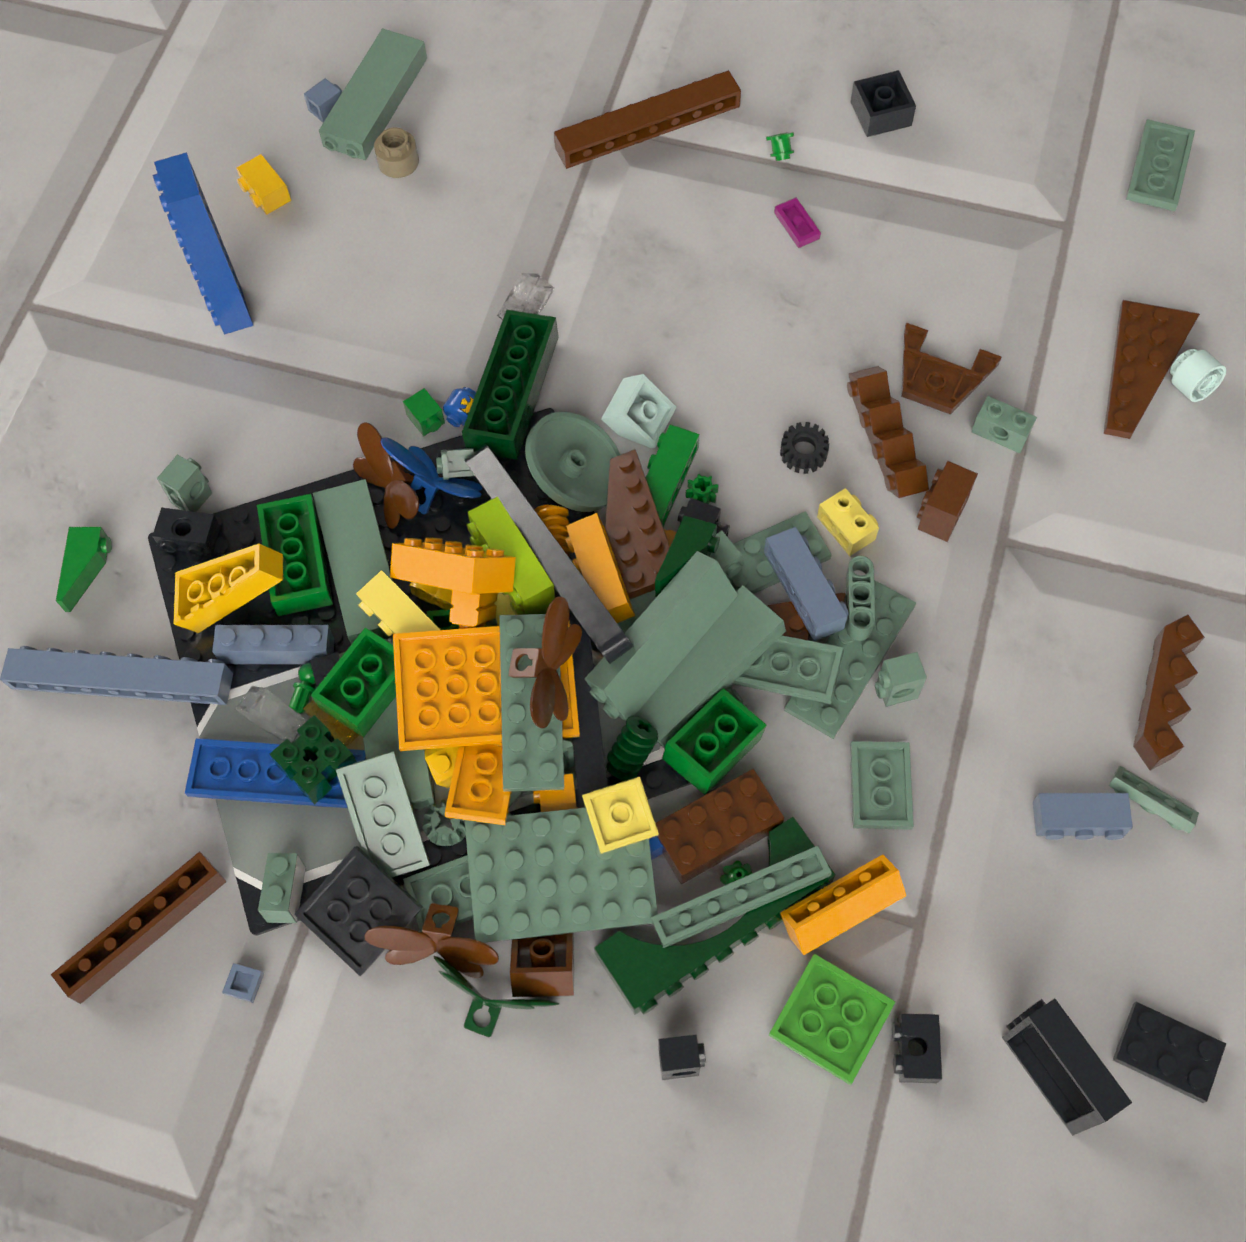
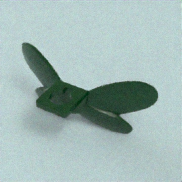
[434,955,560,1037]

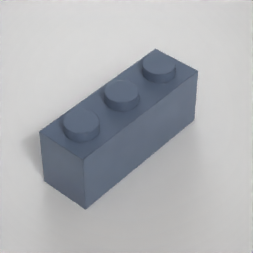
[1033,793,1133,840]

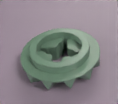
[422,799,466,846]

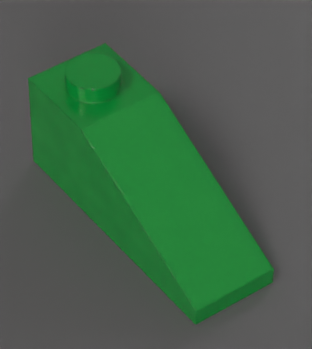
[56,527,112,612]

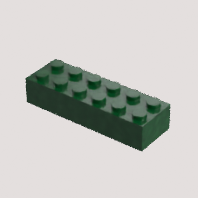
[462,309,559,460]

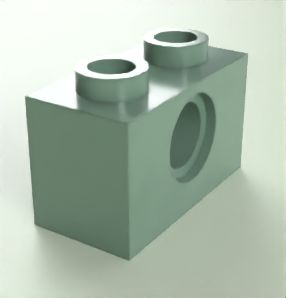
[971,396,1037,453]
[157,454,212,512]
[875,652,927,707]

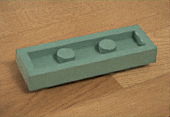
[1109,766,1199,834]

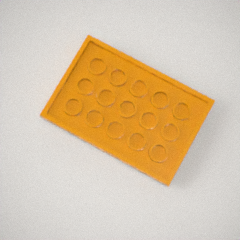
[393,624,580,751]

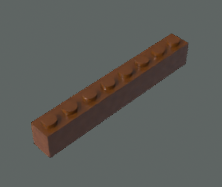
[554,70,741,169]

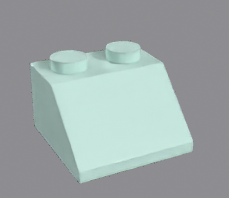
[601,374,676,448]

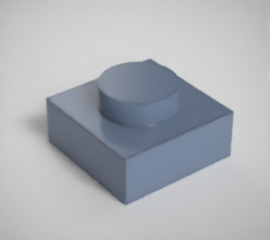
[222,963,264,1003]

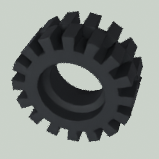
[780,422,830,474]

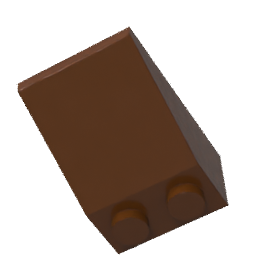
[510,933,574,997]

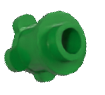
[766,132,794,161]

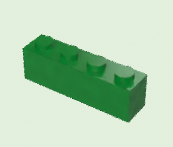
[645,424,700,528]

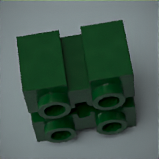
[269,715,357,805]

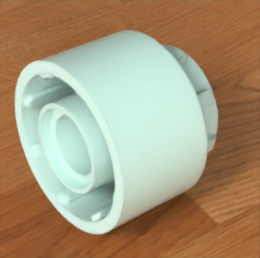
[1170,349,1226,402]

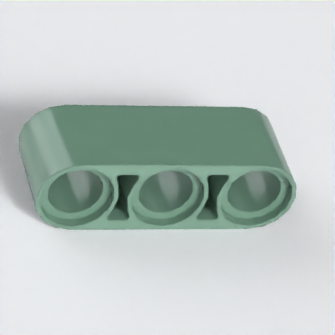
[846,556,875,641]

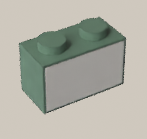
[258,853,306,923]

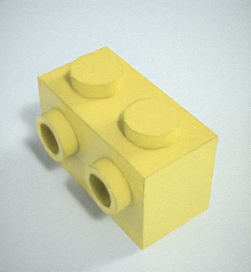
[817,488,879,556]

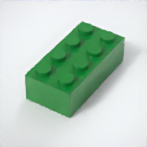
[257,494,333,616]

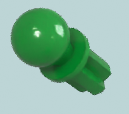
[288,663,316,714]

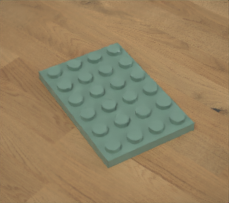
[465,808,658,943]

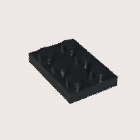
[1113,1002,1227,1103]

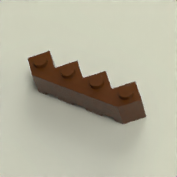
[847,366,929,498]
[1133,614,1205,771]

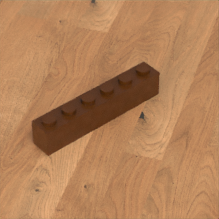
[50,851,227,1004]

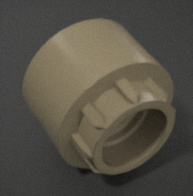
[374,127,419,178]

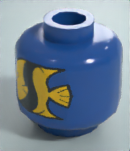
[443,387,476,427]

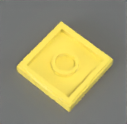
[582,777,659,854]

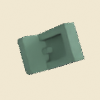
[436,448,475,480]

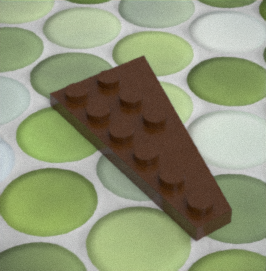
[1104,300,1200,439]
[605,449,670,599]

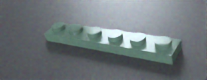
[651,846,832,948]

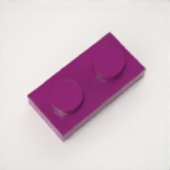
[774,197,821,248]

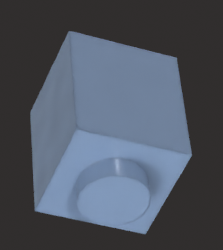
[304,78,342,122]

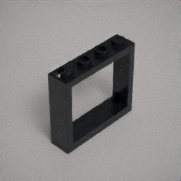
[1002,998,1132,1136]

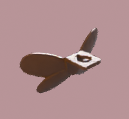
[353,422,419,528]
[509,597,582,729]
[365,903,499,979]

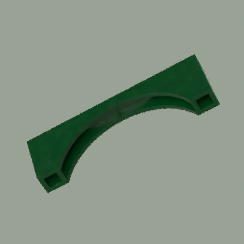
[594,817,836,1015]

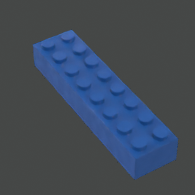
[153,152,253,335]

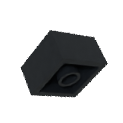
[850,70,916,137]

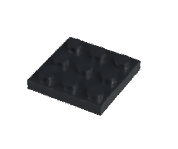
[294,846,423,976]

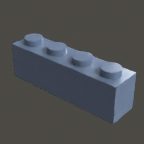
[764,527,848,641]
[212,625,335,664]

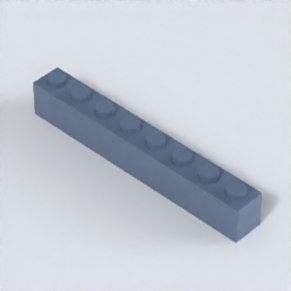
[0,646,233,705]

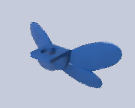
[381,437,482,514]

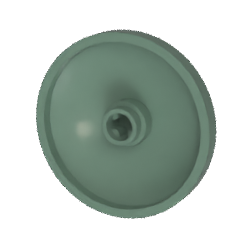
[525,412,620,512]

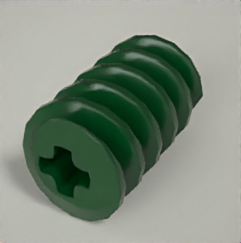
[606,716,658,781]

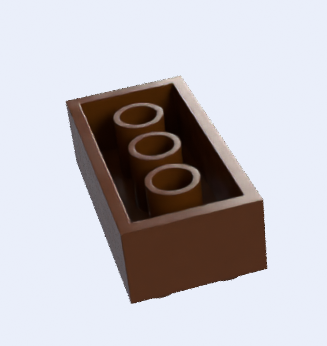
[655,769,785,885]

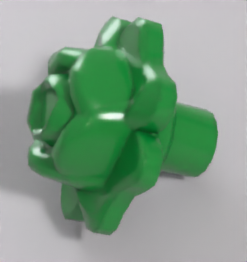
[720,860,753,885]

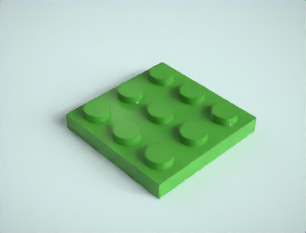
[768,954,896,1085]

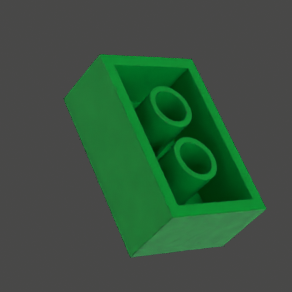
[311,628,396,738]
[662,688,767,795]

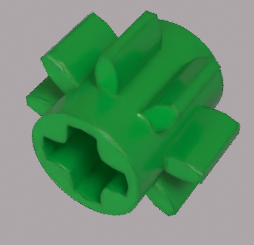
[685,474,719,504]

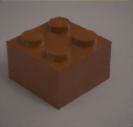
[917,461,978,542]

